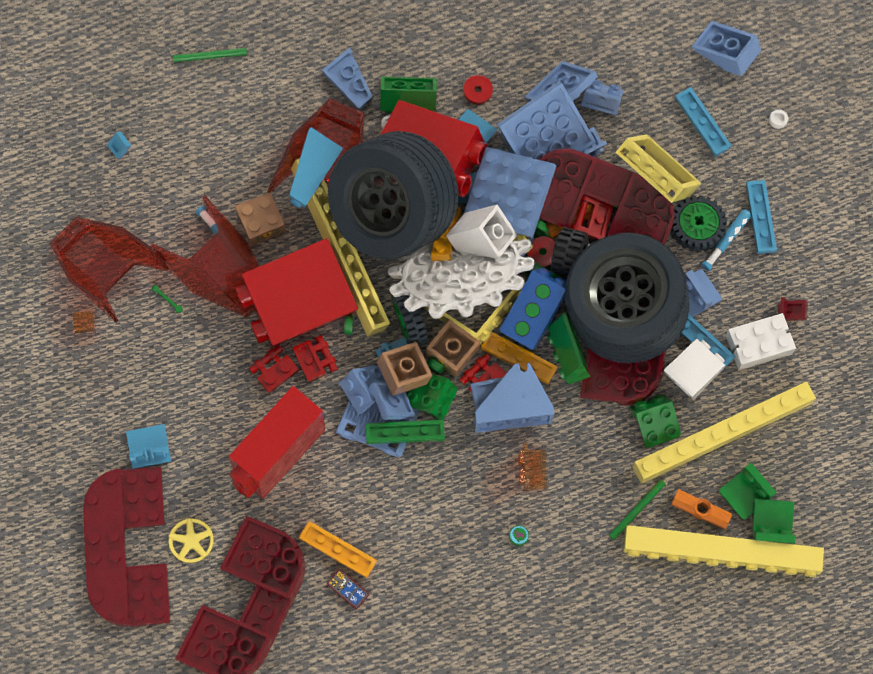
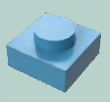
[107,132,131,159]

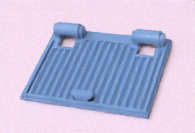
[336,400,420,457]

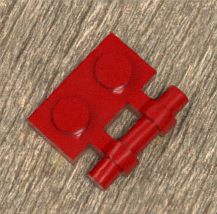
[292,335,338,383]
[248,345,299,394]
[459,353,507,393]

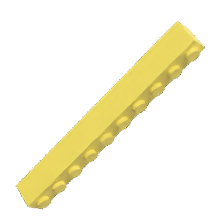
[291,159,390,337]
[633,382,816,484]
[623,525,824,577]

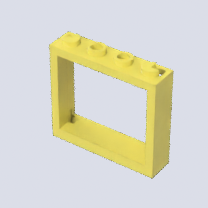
[615,134,702,203]
[425,268,525,345]

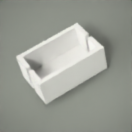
[726,313,796,371]

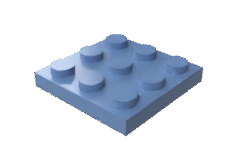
[525,61,598,102]

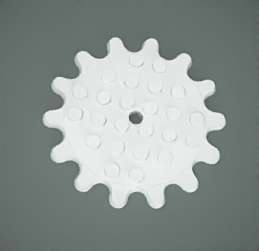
[388,239,534,319]

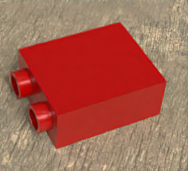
[380,100,488,197]
[235,238,358,348]
[229,386,325,499]

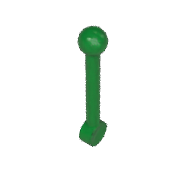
[151,285,183,313]

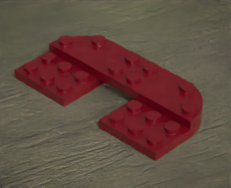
[538,148,674,245]
[580,280,667,405]
[83,467,171,627]
[175,516,306,674]

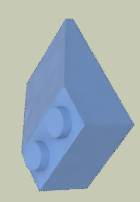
[692,21,761,76]

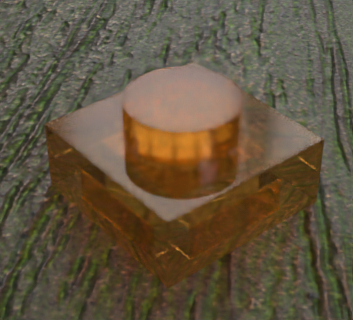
[73,311,94,333]

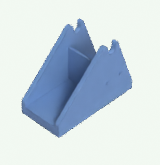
[474,363,554,433]

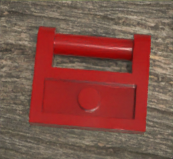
[571,195,613,240]

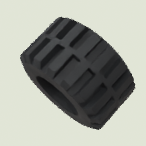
[551,227,589,277]

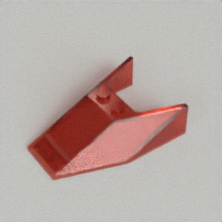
[267,98,364,194]
[150,195,260,318]
[50,217,170,323]

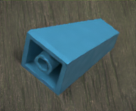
[288,127,343,208]

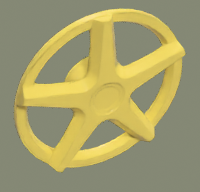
[169,518,214,563]

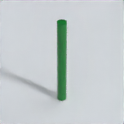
[173,48,247,62]
[608,479,666,540]

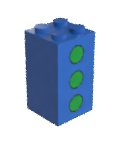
[499,267,566,350]

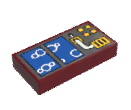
[326,569,370,610]

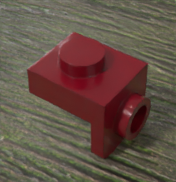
[778,297,808,321]

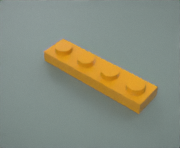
[431,207,462,262]
[481,331,558,385]
[299,521,377,578]

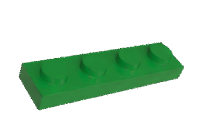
[365,420,445,444]

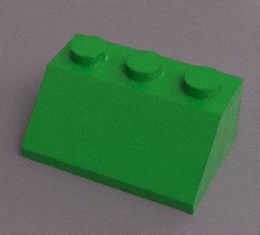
[380,76,437,113]
[547,313,590,384]

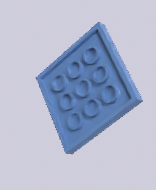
[497,81,596,160]
[464,147,556,238]

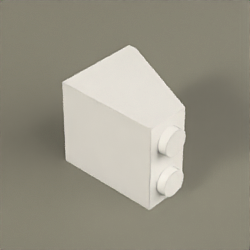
[446,205,517,259]
[664,339,725,400]

